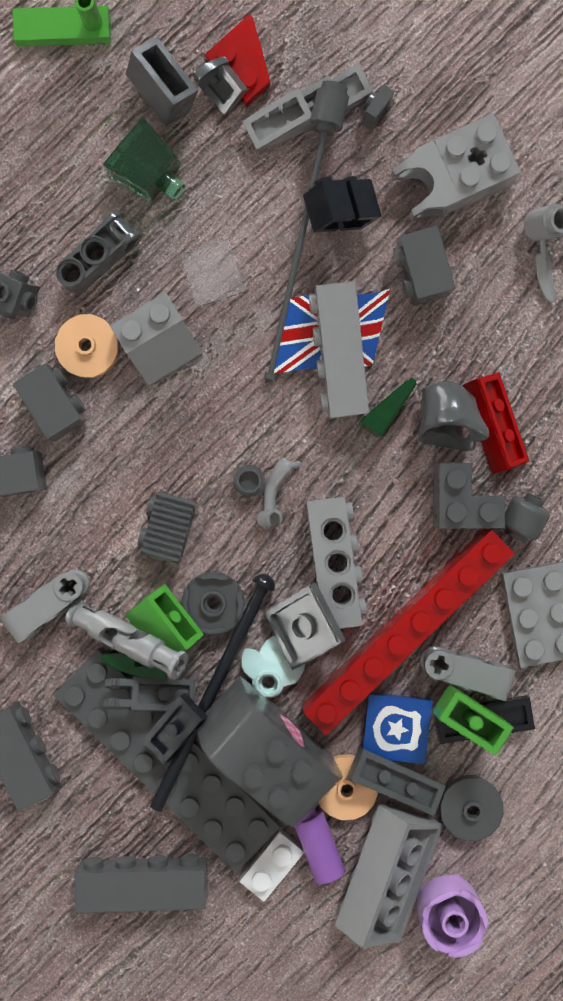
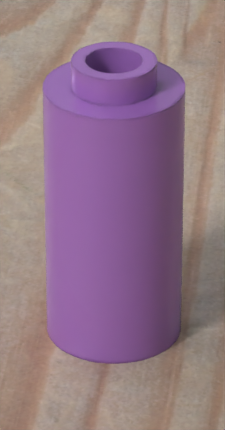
[295,808,345,884]

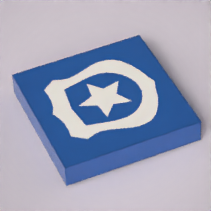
[362,692,432,764]

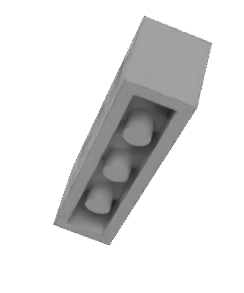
[306,497,367,629]

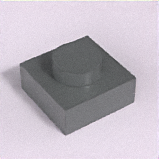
[362,84,395,131]

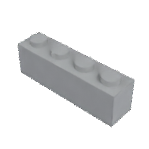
[309,281,369,418]

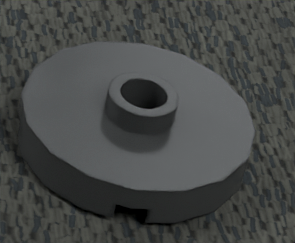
[181,571,245,636]
[439,775,504,841]

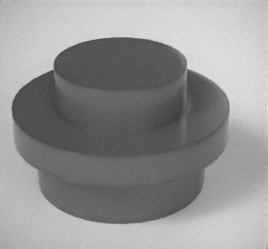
[233,465,265,497]

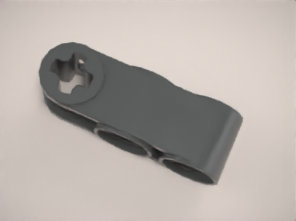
[55,210,142,294]

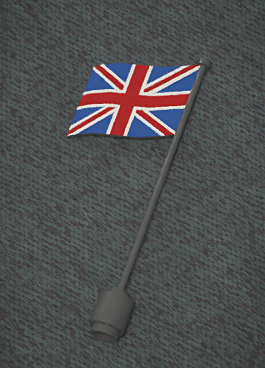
[264,80,390,381]

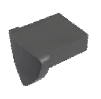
[193,56,249,114]

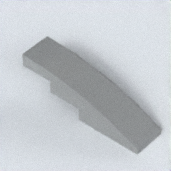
[242,63,373,151]

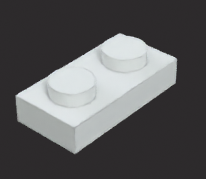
[239,828,304,902]

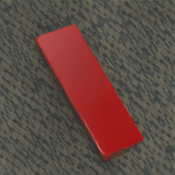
[463,372,530,474]

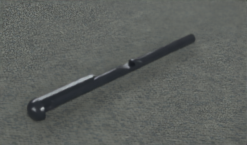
[150,574,275,812]

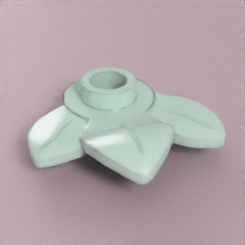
[241,635,305,699]

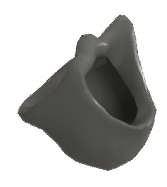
[418,380,489,452]

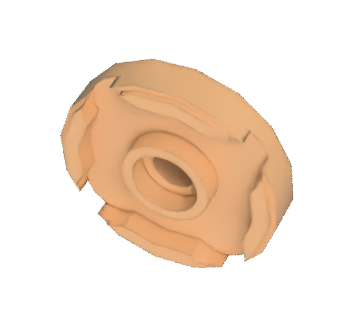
[55,314,120,378]
[319,754,378,820]

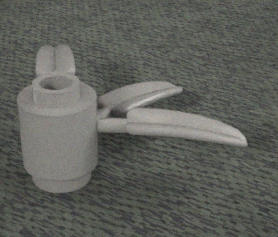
[524,204,563,303]

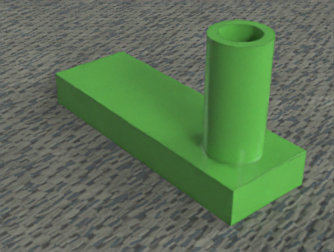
[13,0,111,47]

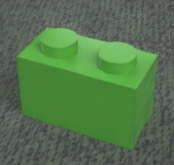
[125,584,204,652]
[432,684,514,756]

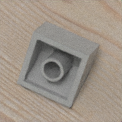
[110,291,203,387]

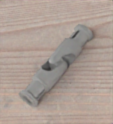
[65,599,189,680]

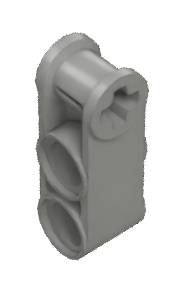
[0,569,90,644]
[419,646,516,701]

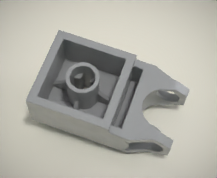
[391,113,521,221]

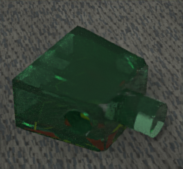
[103,117,185,201]

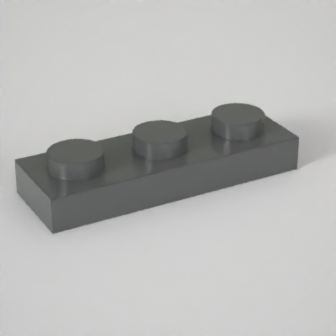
[347,747,446,816]

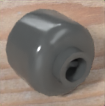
[504,493,550,543]

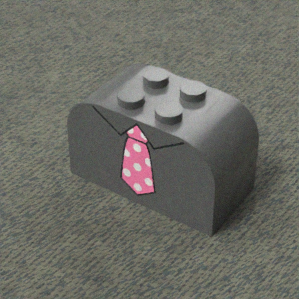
[197,676,343,827]

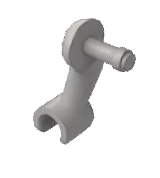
[257,458,301,527]

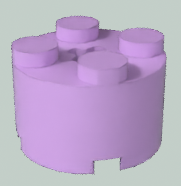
[417,874,488,958]

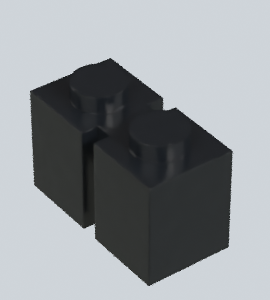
[303,176,382,233]

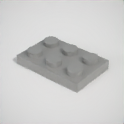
[500,561,563,668]

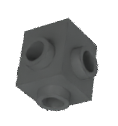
[0,269,40,319]

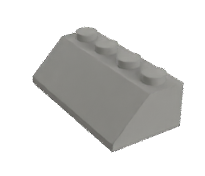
[335,805,444,948]

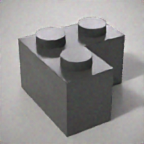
[433,463,505,528]

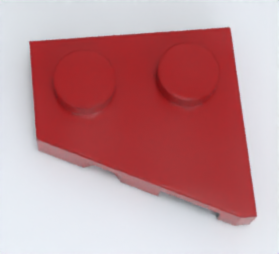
[204,14,270,107]

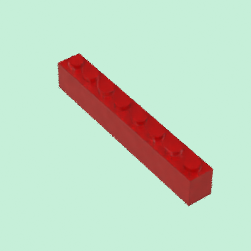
[302,529,515,735]

